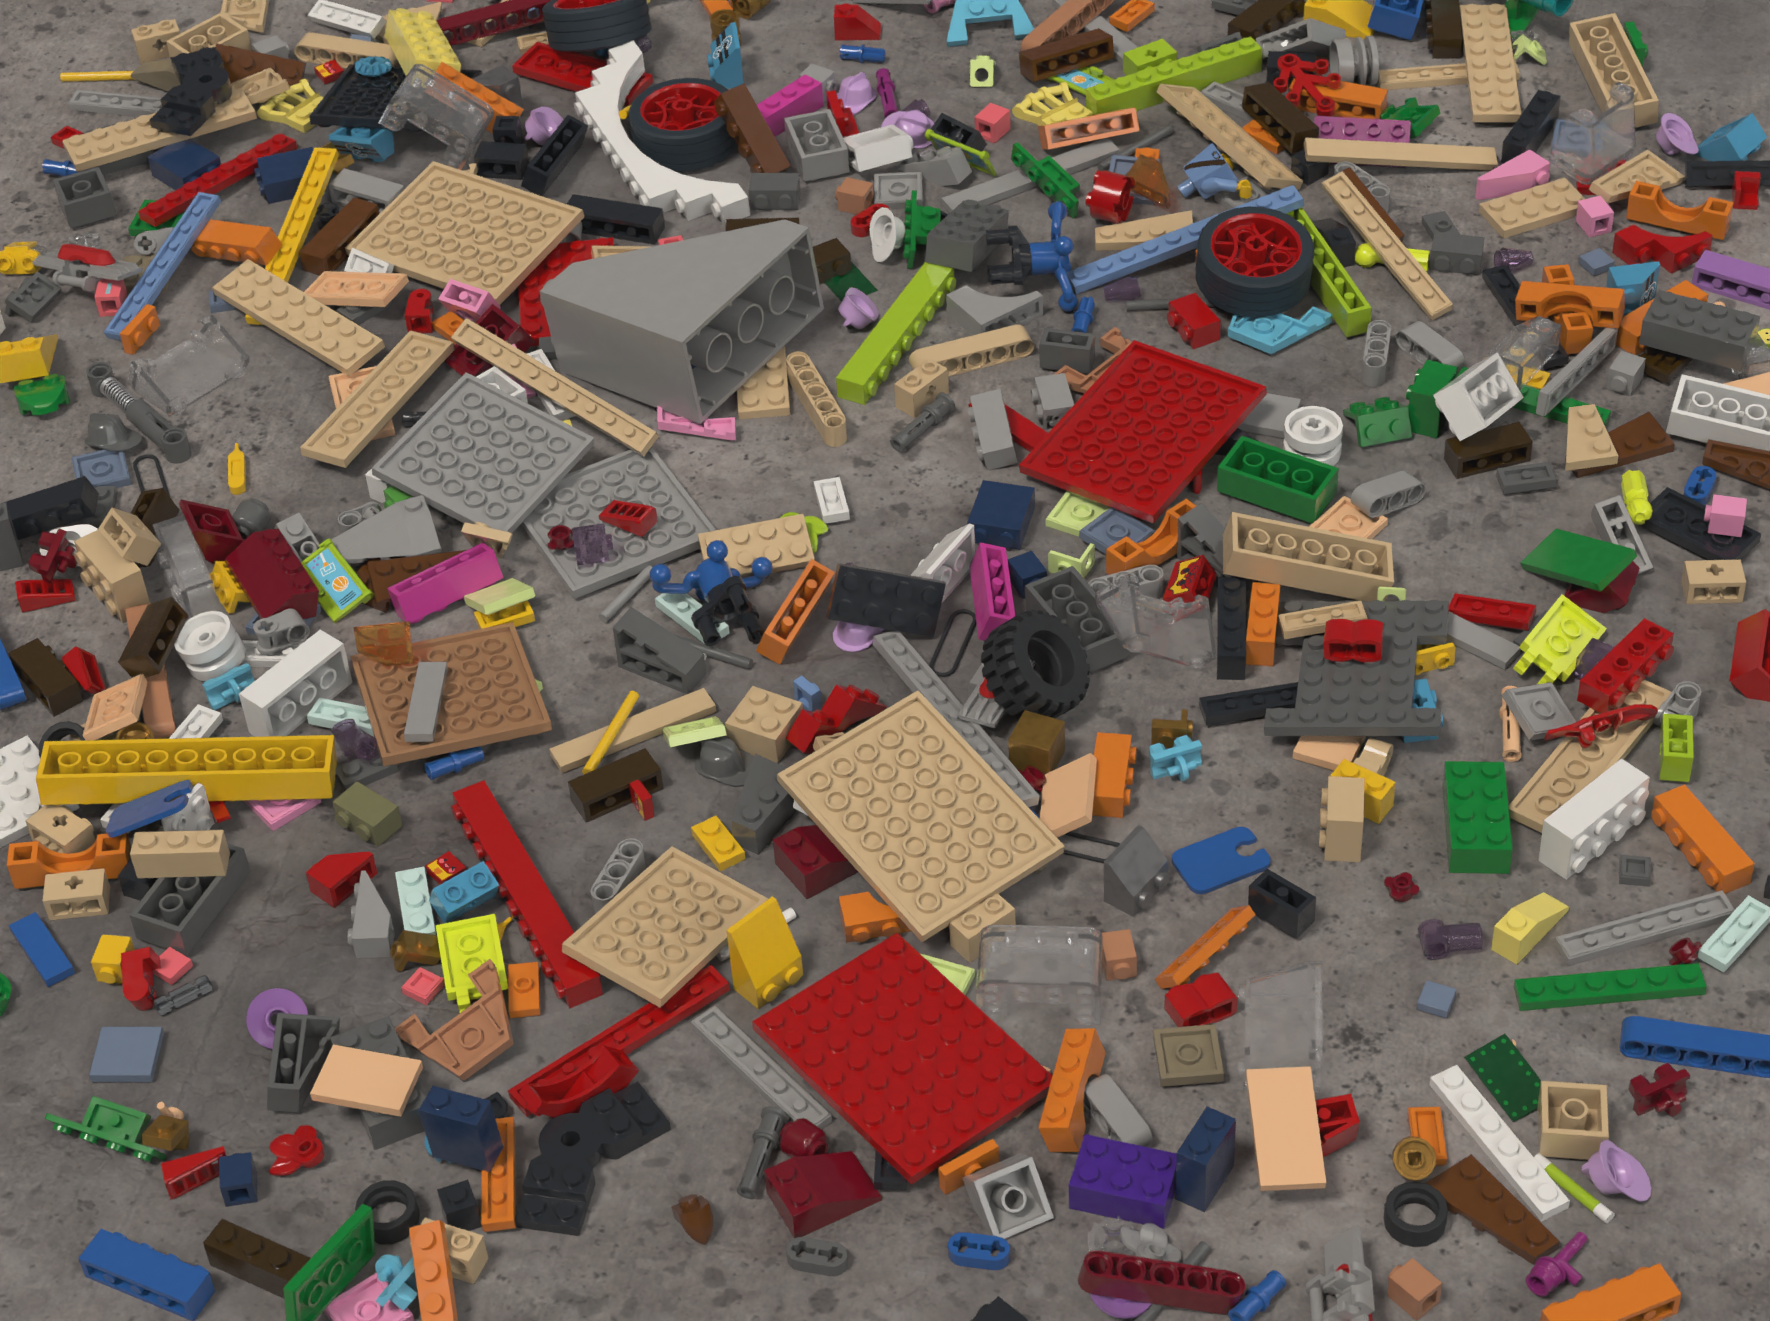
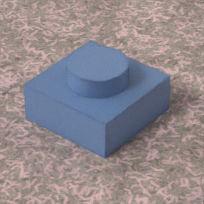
[793,676,821,712]

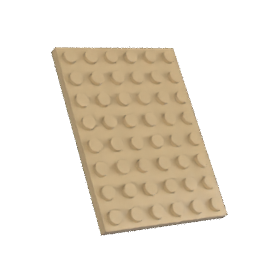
[345,161,585,305]
[777,690,1065,942]

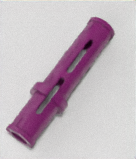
[876,68,898,118]

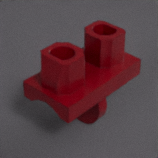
[29,528,78,583]
[1628,1063,1690,1117]

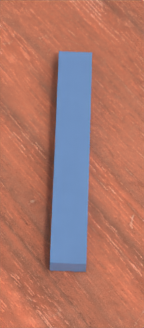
[104,192,221,341]

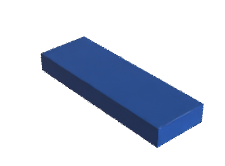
[9,912,75,987]

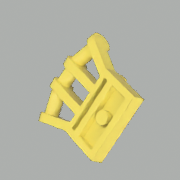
[257,79,323,133]
[1012,82,1093,126]

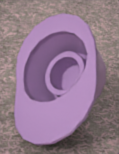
[837,72,877,115]
[524,107,563,146]
[882,110,934,149]
[1656,113,1699,155]
[838,287,879,329]
[833,621,884,652]
[1582,1140,1651,1202]

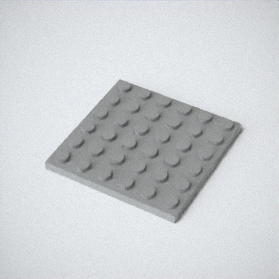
[372,372,594,533]
[521,447,716,599]

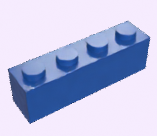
[78,1229,215,1321]

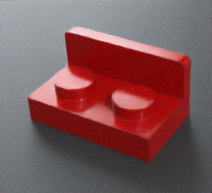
[826,90,859,138]

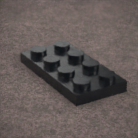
[1641,487,1761,560]
[826,563,946,637]

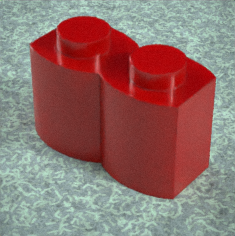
[1323,618,1384,662]
[1164,973,1238,1027]

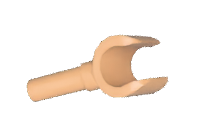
[157,1102,184,1119]

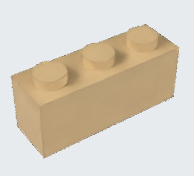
[130,830,230,878]

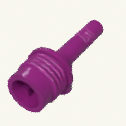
[1526,1232,1588,1296]

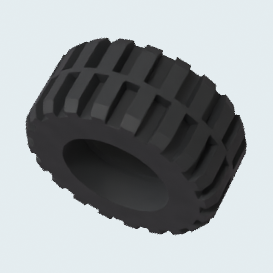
[981,610,1090,720]

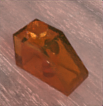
[1126,154,1171,209]
[354,621,414,666]

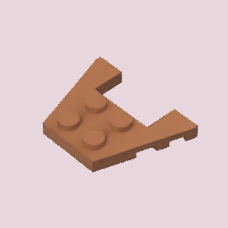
[1053,327,1132,394]
[395,959,514,1081]

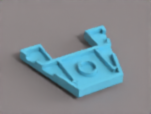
[947,0,1034,47]
[1228,306,1332,354]

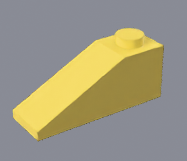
[1491,892,1569,965]

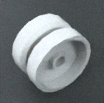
[1283,406,1343,466]
[174,611,246,681]

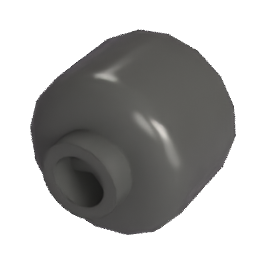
[232,498,271,539]

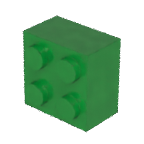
[1406,360,1457,439]

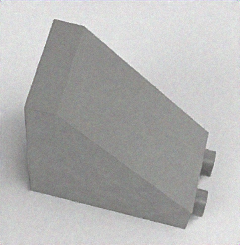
[540,219,824,424]

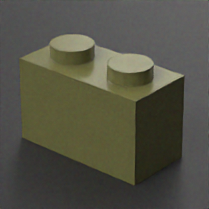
[333,781,403,846]

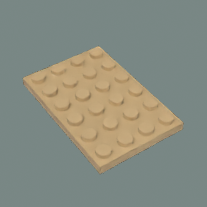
[562,846,768,1007]

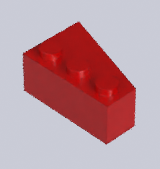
[1315,1094,1360,1158]

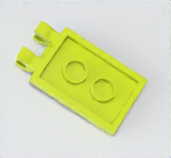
[1513,594,1607,684]
[435,914,508,1013]

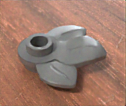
[1120,1223,1181,1263]

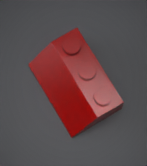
[1729,609,1770,702]

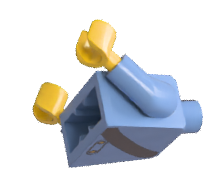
[1177,143,1253,199]

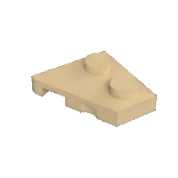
[461,522,513,558]

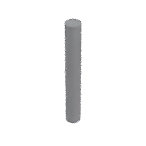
[599,565,652,623]

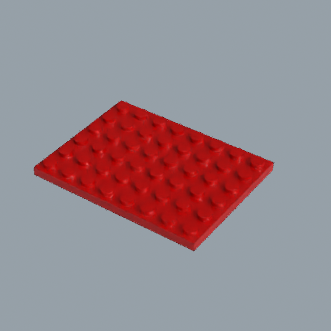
[1019,340,1267,523]
[752,933,1053,1185]

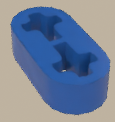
[1683,466,1717,505]
[948,1232,1010,1270]

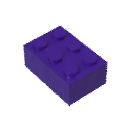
[1069,1134,1177,1229]

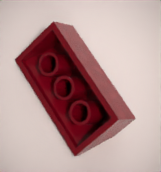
[225,529,319,619]

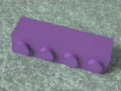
[1692,250,1770,310]

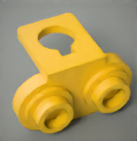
[0,241,42,274]

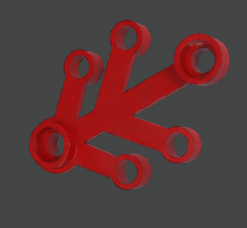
[1274,54,1341,117]

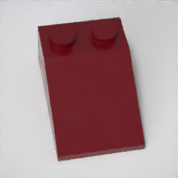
[444,304,535,377]
[773,825,858,899]
[764,1151,882,1238]

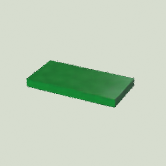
[1520,528,1637,591]
[283,1204,375,1321]

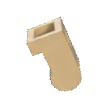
[1353,738,1393,776]

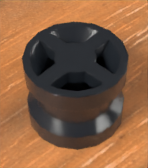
[316,203,340,230]

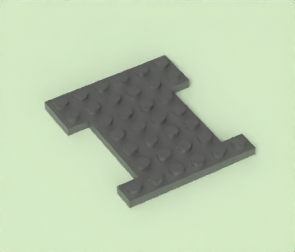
[1264,600,1449,736]

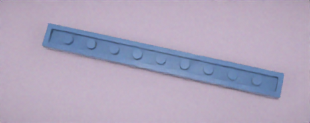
[1067,185,1304,294]

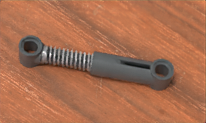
[86,362,191,464]

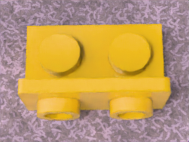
[209,561,250,614]
[1416,642,1456,675]

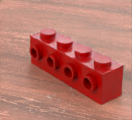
[1577,618,1674,713]

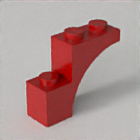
[1612,224,1713,274]
[786,684,887,754]
[519,1045,639,1118]

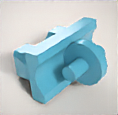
[202,663,255,710]
[1149,735,1202,782]
[375,1255,418,1311]

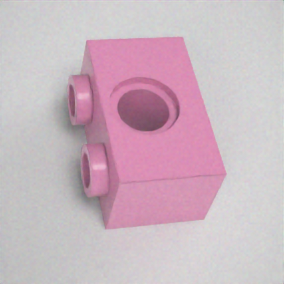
[438,279,501,323]

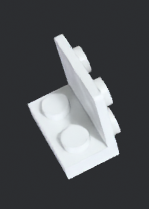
[157,783,214,832]

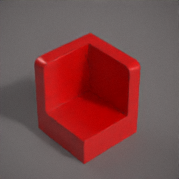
[1732,171,1761,210]

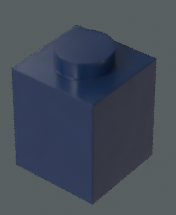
[1007,551,1047,599]
[219,1152,258,1207]

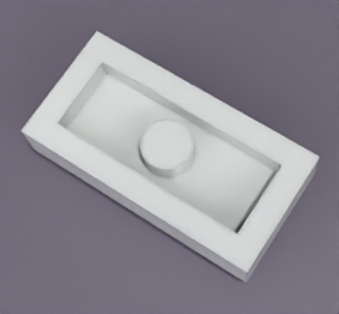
[344,248,395,273]
[813,477,850,524]

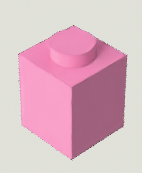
[1576,196,1614,238]
[1704,494,1747,537]

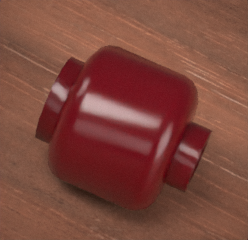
[780,1118,828,1158]

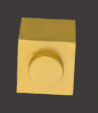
[91,935,135,984]

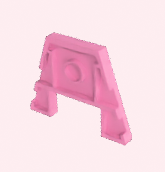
[657,406,736,440]

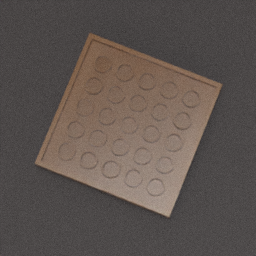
[350,622,552,767]

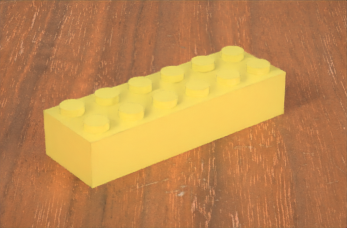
[385,8,461,87]

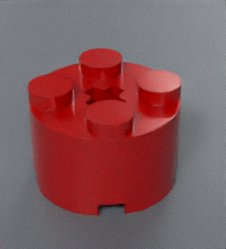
[1085,170,1135,224]

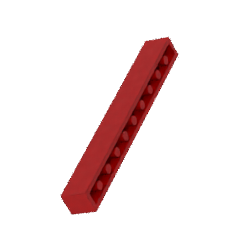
[451,780,603,1009]

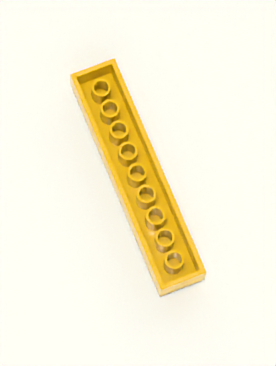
[36,735,337,805]

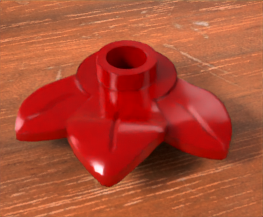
[269,1125,324,1176]

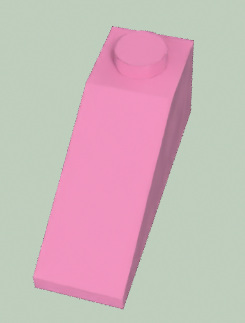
[1475,149,1551,200]

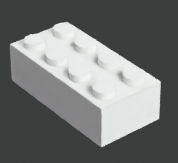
[1433,352,1524,441]
[1666,374,1770,451]
[239,630,353,737]
[1538,758,1650,880]

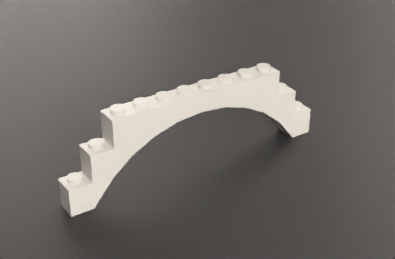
[574,41,750,225]

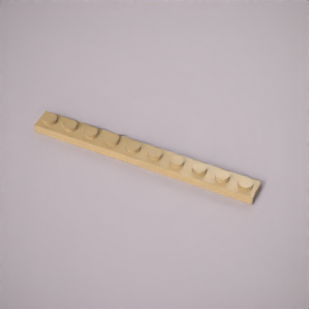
[451,318,659,457]

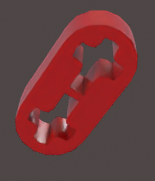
[850,203,890,237]

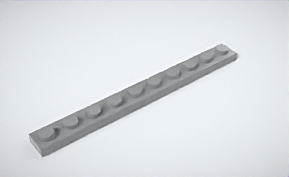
[873,630,1039,807]

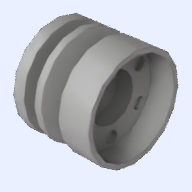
[1329,36,1379,86]

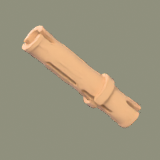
[1499,686,1521,762]

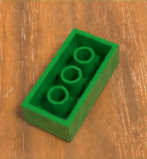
[1217,436,1339,523]
[1442,761,1512,874]

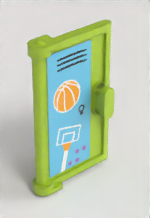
[1047,66,1114,96]
[925,129,996,176]
[301,539,374,623]

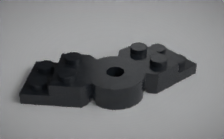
[149,47,232,136]
[515,1081,671,1236]

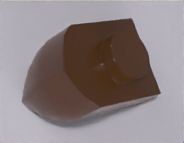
[671,1194,714,1245]

